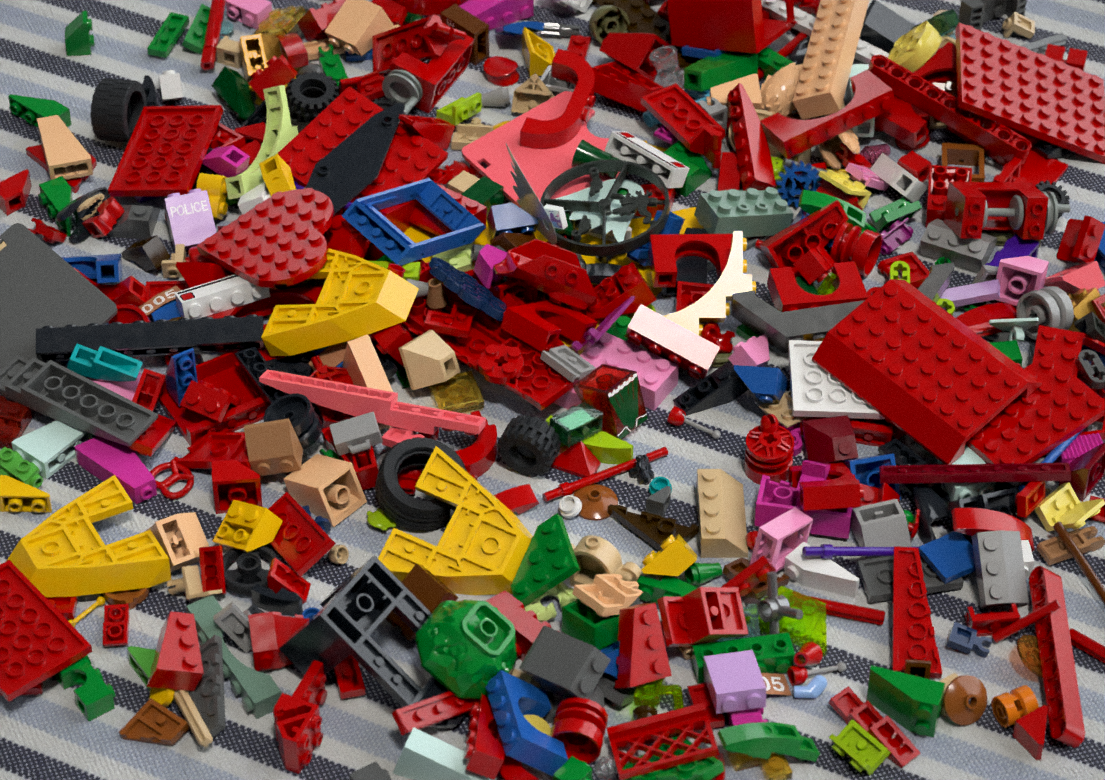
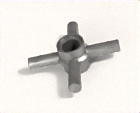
[744,572,803,635]

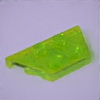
[744,586,827,656]

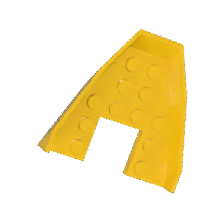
[261,248,419,356]
[378,446,533,595]
[6,475,171,597]

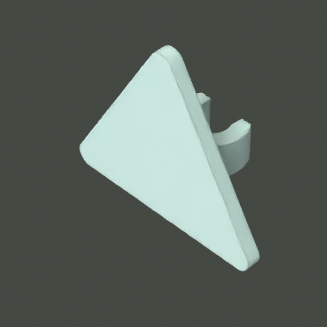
[989,318,1039,344]

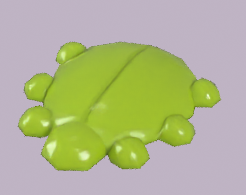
[367,508,397,531]

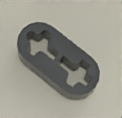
[1076,349,1105,389]

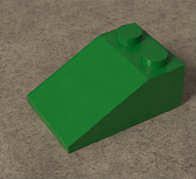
[866,665,945,737]

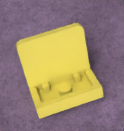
[818,170,872,211]
[1035,482,1105,532]

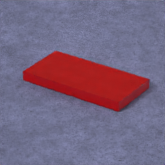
[268,492,336,577]

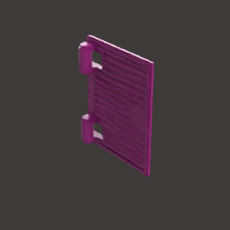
[568,296,635,355]

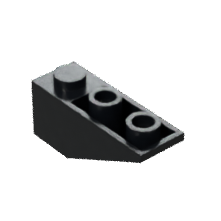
[673,361,749,416]

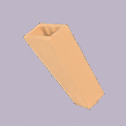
[37,115,93,180]
[342,335,393,430]

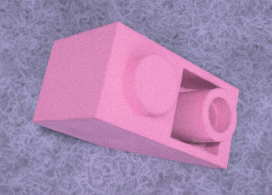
[225,0,273,30]
[728,334,770,367]

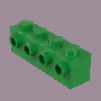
[691,632,795,684]

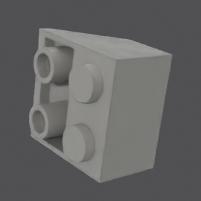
[850,499,912,559]

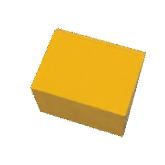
[522,27,555,77]

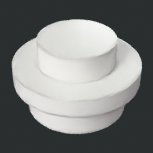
[559,495,582,518]

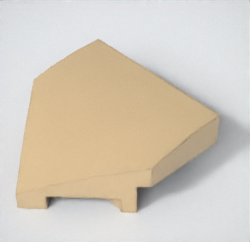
[511,73,554,113]
[451,117,493,150]

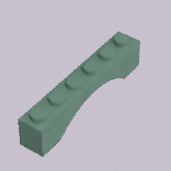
[186,595,282,719]

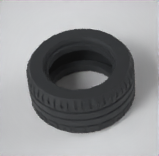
[375,438,467,530]

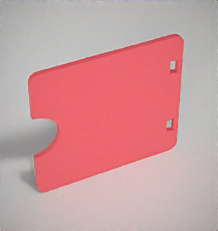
[462,91,628,208]

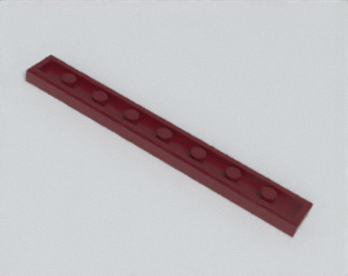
[879,463,1071,484]

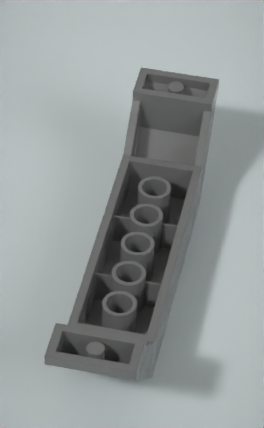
[730,263,954,353]

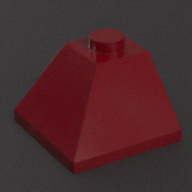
[802,415,858,464]
[1059,442,1105,502]

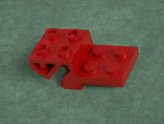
[273,660,327,774]

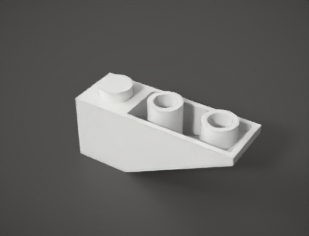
[870,153,928,202]

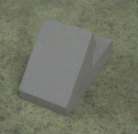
[213,602,252,653]

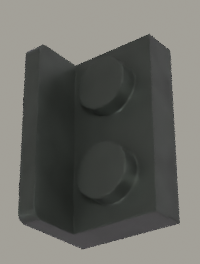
[1074,312,1105,343]

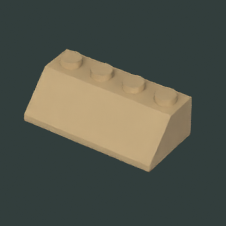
[696,469,748,558]

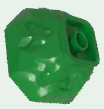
[415,599,517,699]

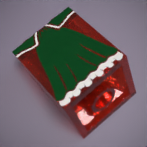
[573,364,648,440]

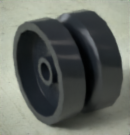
[263,393,323,450]

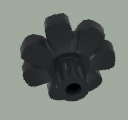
[630,454,654,484]

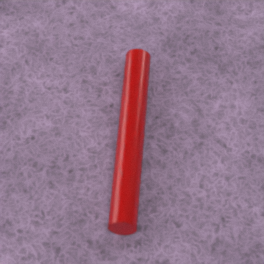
[992,599,1061,643]

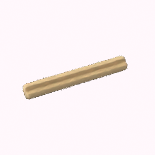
[174,689,213,747]

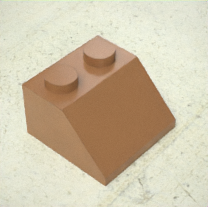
[244,418,303,476]

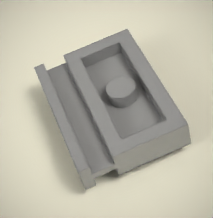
[540,345,596,382]

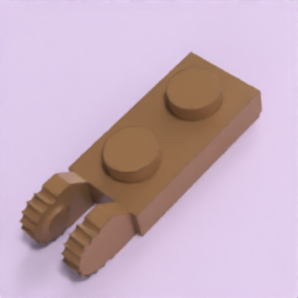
[1037,526,1105,566]

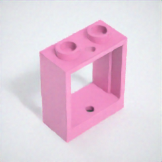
[749,507,813,572]

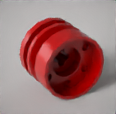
[830,222,883,277]
[744,425,794,485]
[550,697,608,764]

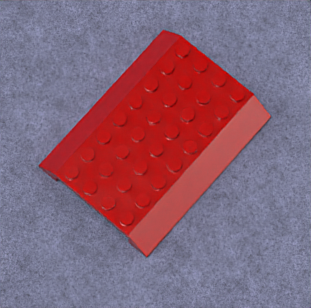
[812,279,1042,465]

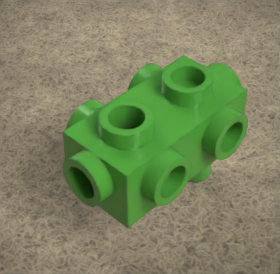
[0,447,43,488]

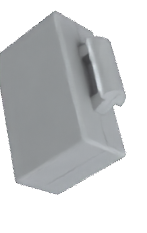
[329,412,383,456]

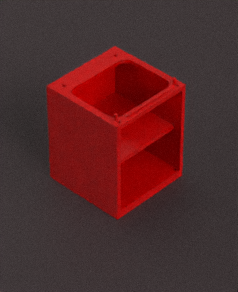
[667,0,797,54]

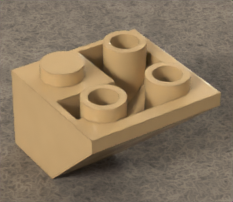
[399,330,461,390]

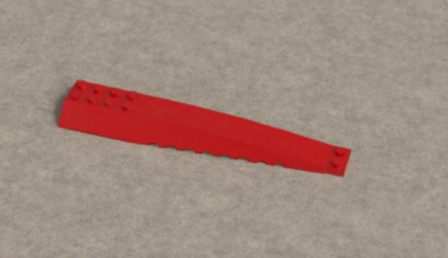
[324,209,574,411]

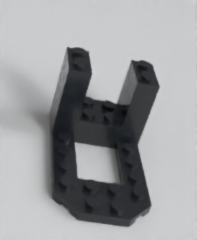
[279,555,467,728]

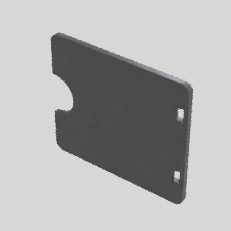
[0,223,117,371]

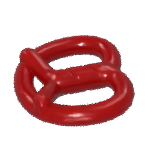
[150,460,194,499]

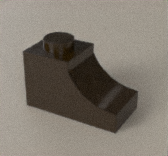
[121,235,171,272]

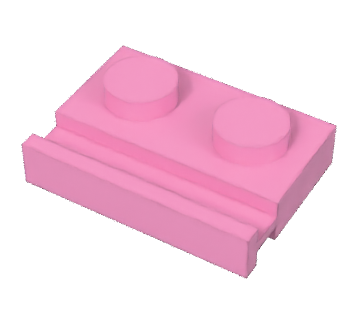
[845,162,890,191]

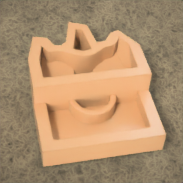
[572,574,643,618]

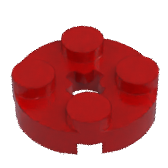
[478,344,524,384]

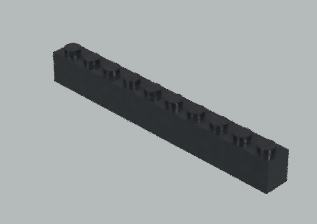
[36,314,265,362]

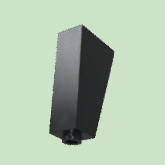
[661,228,708,297]

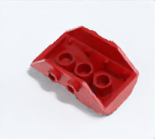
[493,239,597,311]

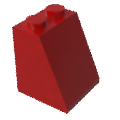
[599,33,673,81]

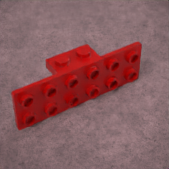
[991,150,1068,233]

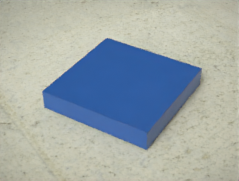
[918,531,976,584]

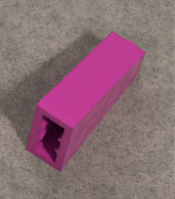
[74,436,157,504]

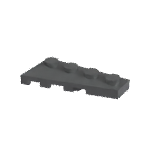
[189,635,226,738]

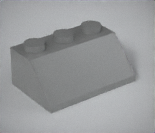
[921,219,998,273]
[972,530,1029,608]

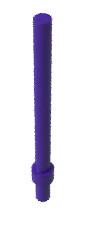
[802,544,919,559]

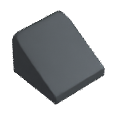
[646,486,671,518]

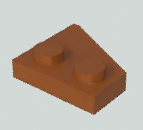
[118,698,190,746]

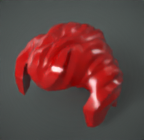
[700,321,735,354]

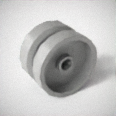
[1016,286,1074,339]

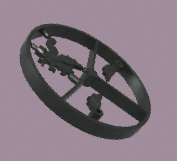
[540,160,670,256]

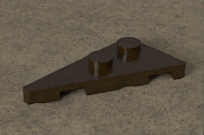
[608,504,699,551]

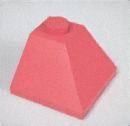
[1044,261,1105,294]

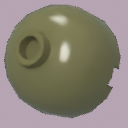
[589,5,630,44]

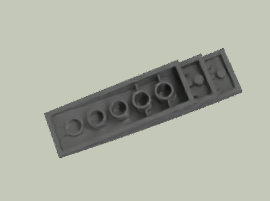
[0,355,158,446]

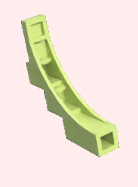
[225,85,298,200]

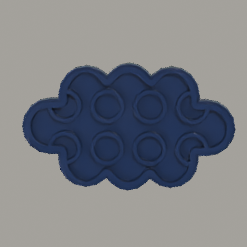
[429,257,507,322]

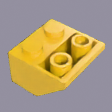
[213,500,283,552]
[641,534,698,576]

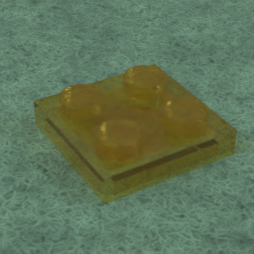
[254,5,306,37]
[428,371,484,413]

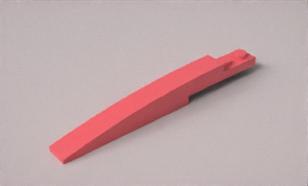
[259,369,486,435]

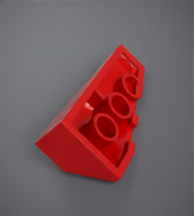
[759,200,849,278]
[248,611,310,671]

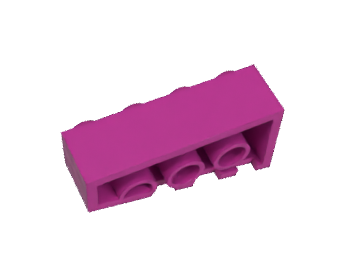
[460,0,534,30]
[754,475,852,539]

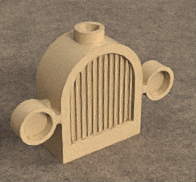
[570,535,642,587]

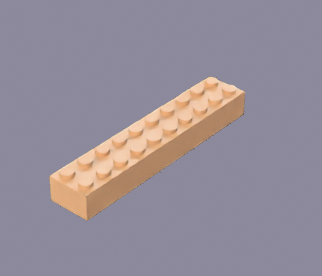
[793,0,869,120]

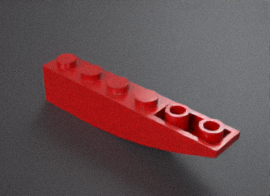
[727,83,776,191]

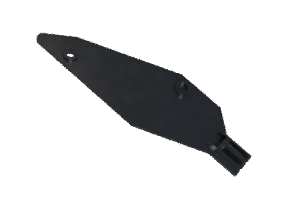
[306,103,405,236]

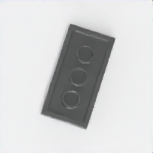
[857,554,964,603]

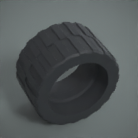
[91,78,147,143]

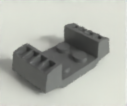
[958,0,1027,31]

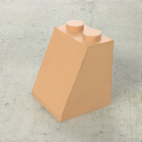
[324,0,395,56]
[283,454,367,527]

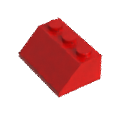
[409,184,487,236]

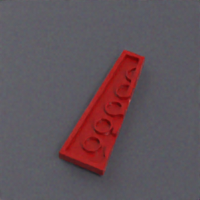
[892,546,942,679]

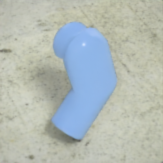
[794,675,827,699]

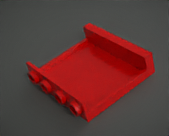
[158,351,270,446]

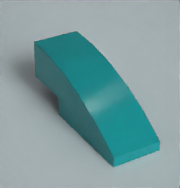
[67,344,143,382]

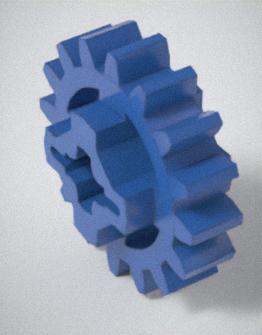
[775,161,822,208]

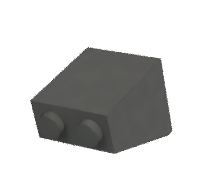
[519,626,611,699]

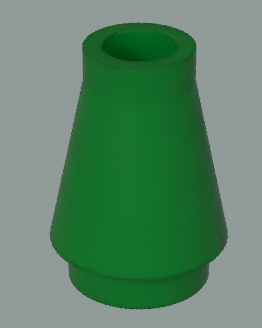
[685,562,722,586]

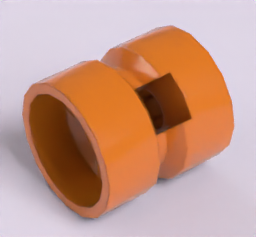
[991,685,1039,728]

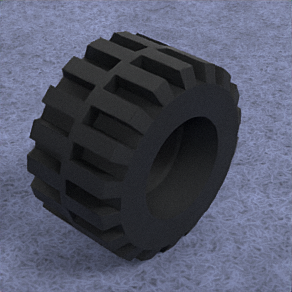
[287,71,339,125]
[497,415,561,477]

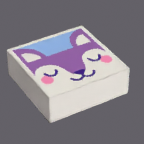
[544,204,568,230]

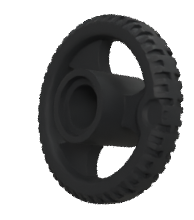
[223,546,280,595]

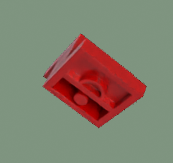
[657,587,748,647]

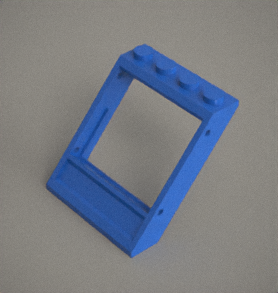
[342,178,486,266]

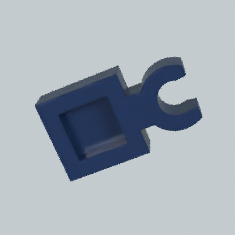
[946,622,993,657]

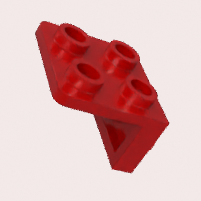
[1057,216,1105,264]
[180,380,241,423]

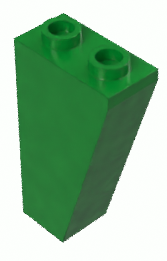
[684,51,758,92]

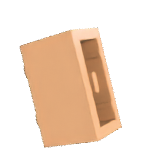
[151,512,209,572]

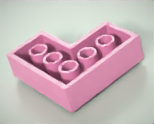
[553,332,679,421]

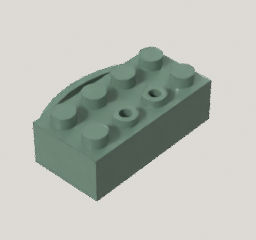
[694,187,794,237]

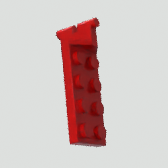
[373,15,466,76]
[641,83,725,169]

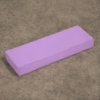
[940,279,1001,309]

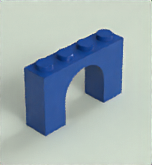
[61,254,123,283]
[485,670,568,776]

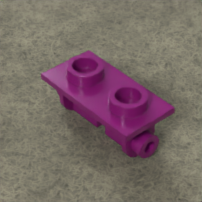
[880,217,914,255]

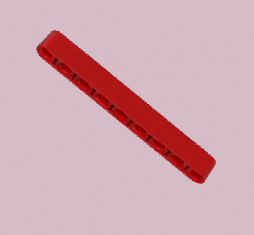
[868,55,1032,165]
[1029,566,1085,748]

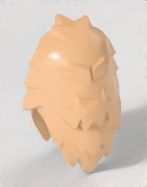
[760,63,803,116]
[818,115,860,170]

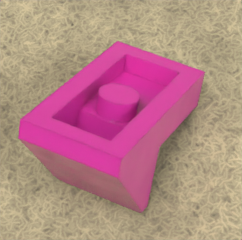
[796,460,830,498]

